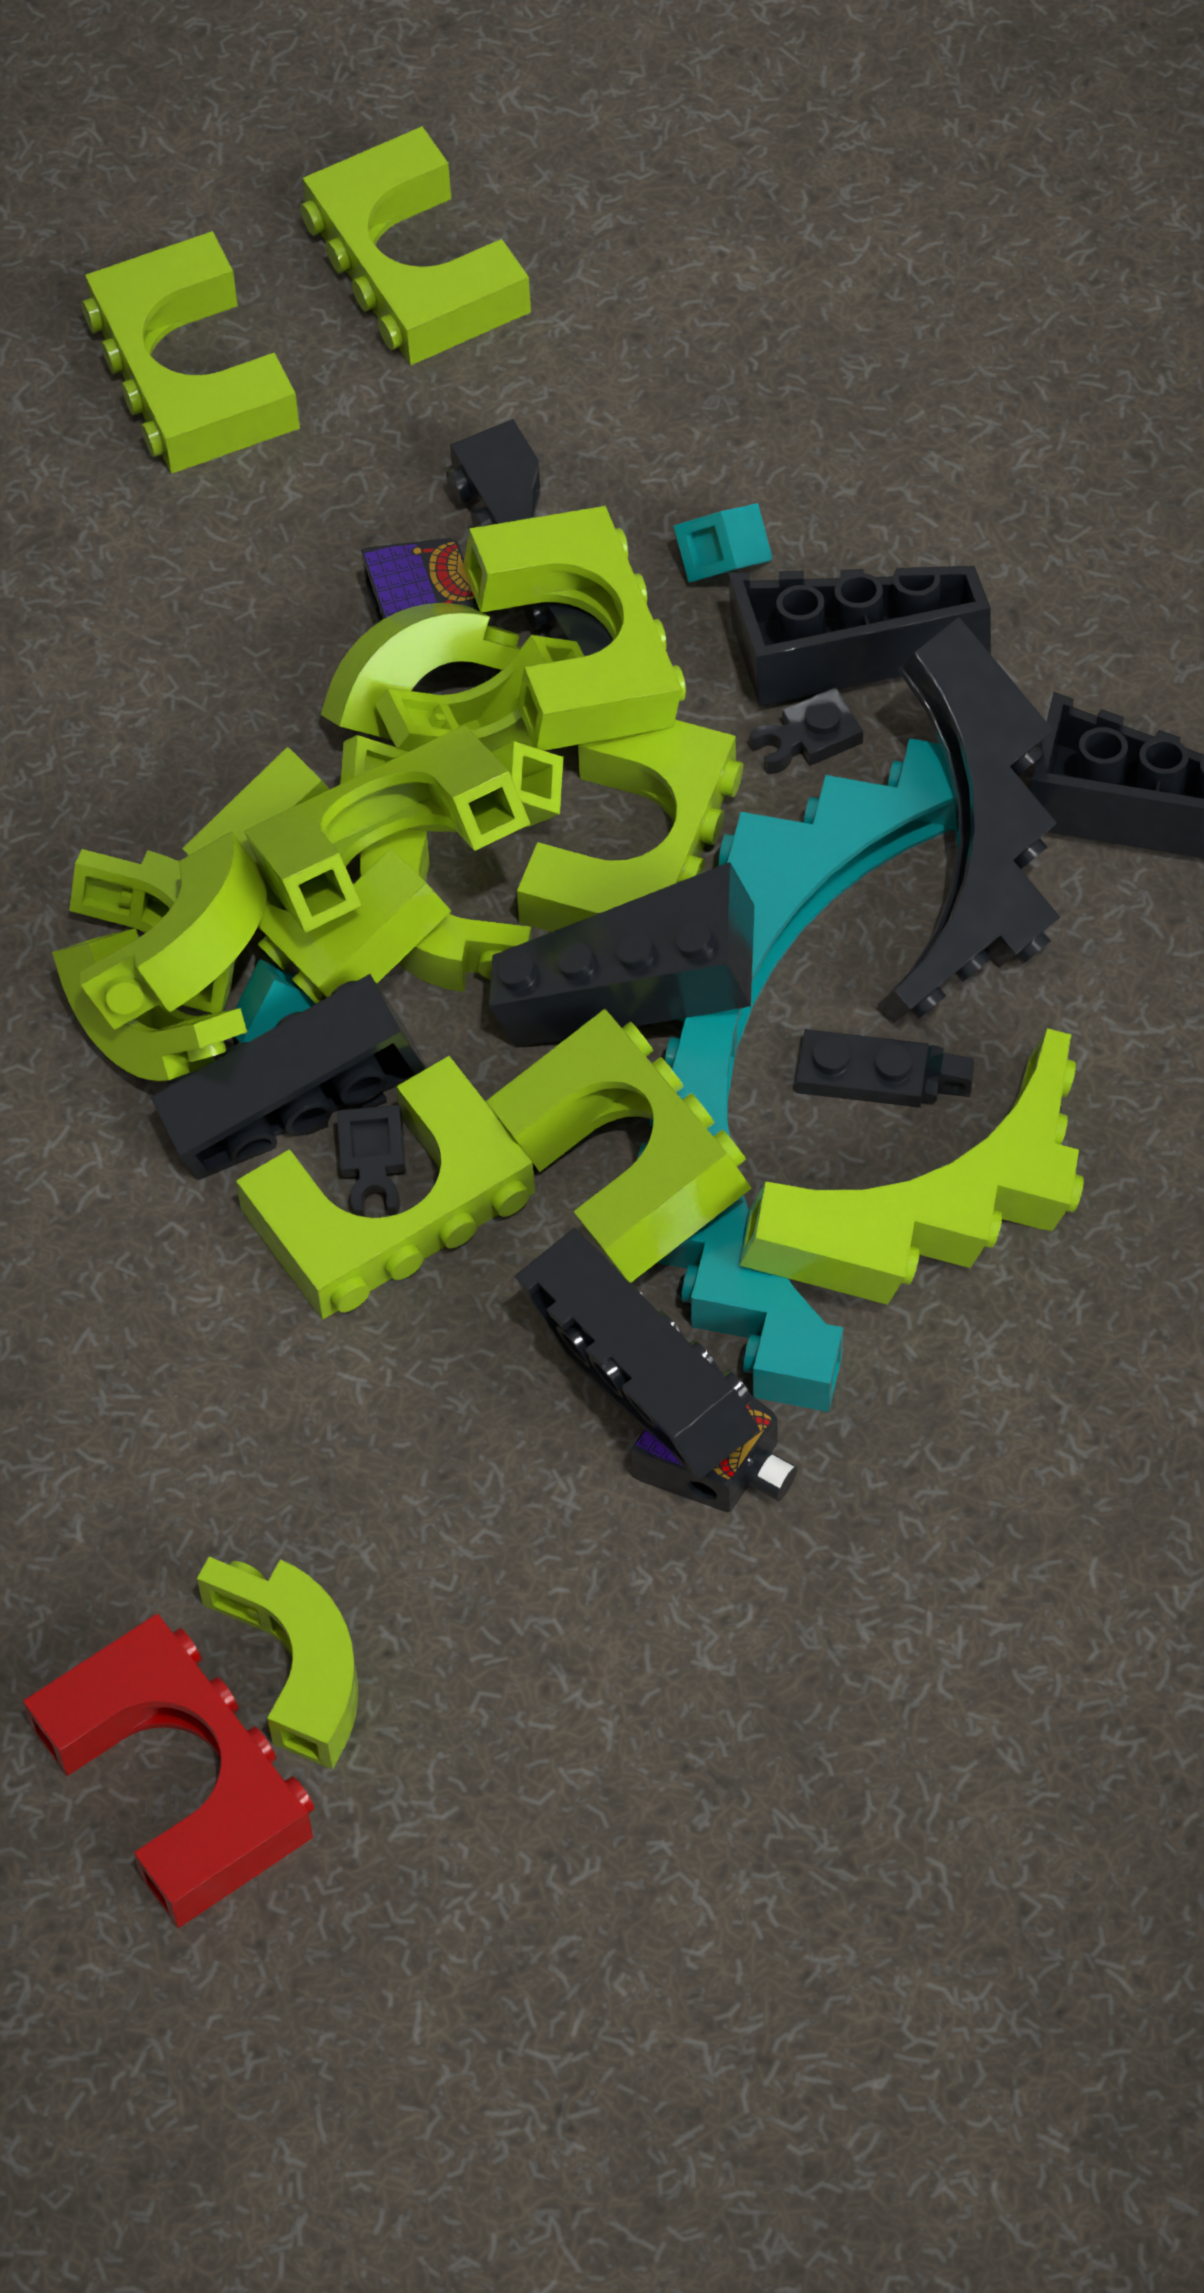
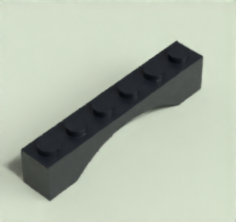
[446,419,613,656]

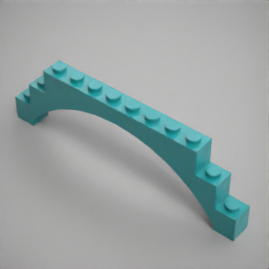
[638,738,956,1412]

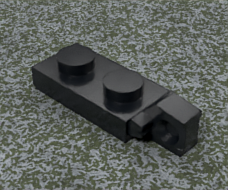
[796,1029,974,1108]

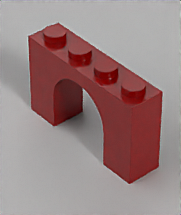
[23,1613,315,1929]

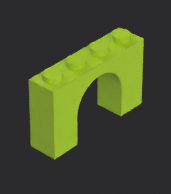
[300,126,531,366]
[81,231,300,474]
[463,506,686,751]
[517,720,743,932]
[244,725,530,933]
[182,747,451,1004]
[485,1009,752,1282]
[236,1056,535,1320]

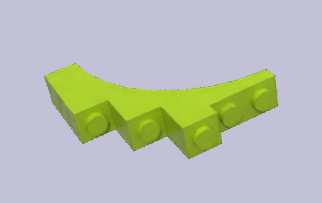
[739,1028,1084,1305]

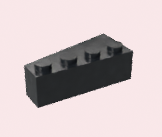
[728,566,991,706]
[1031,692,1204,858]
[489,862,755,1047]
[150,974,427,1180]
[514,1227,760,1480]

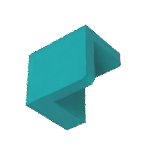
[673,503,772,583]
[235,959,315,1043]

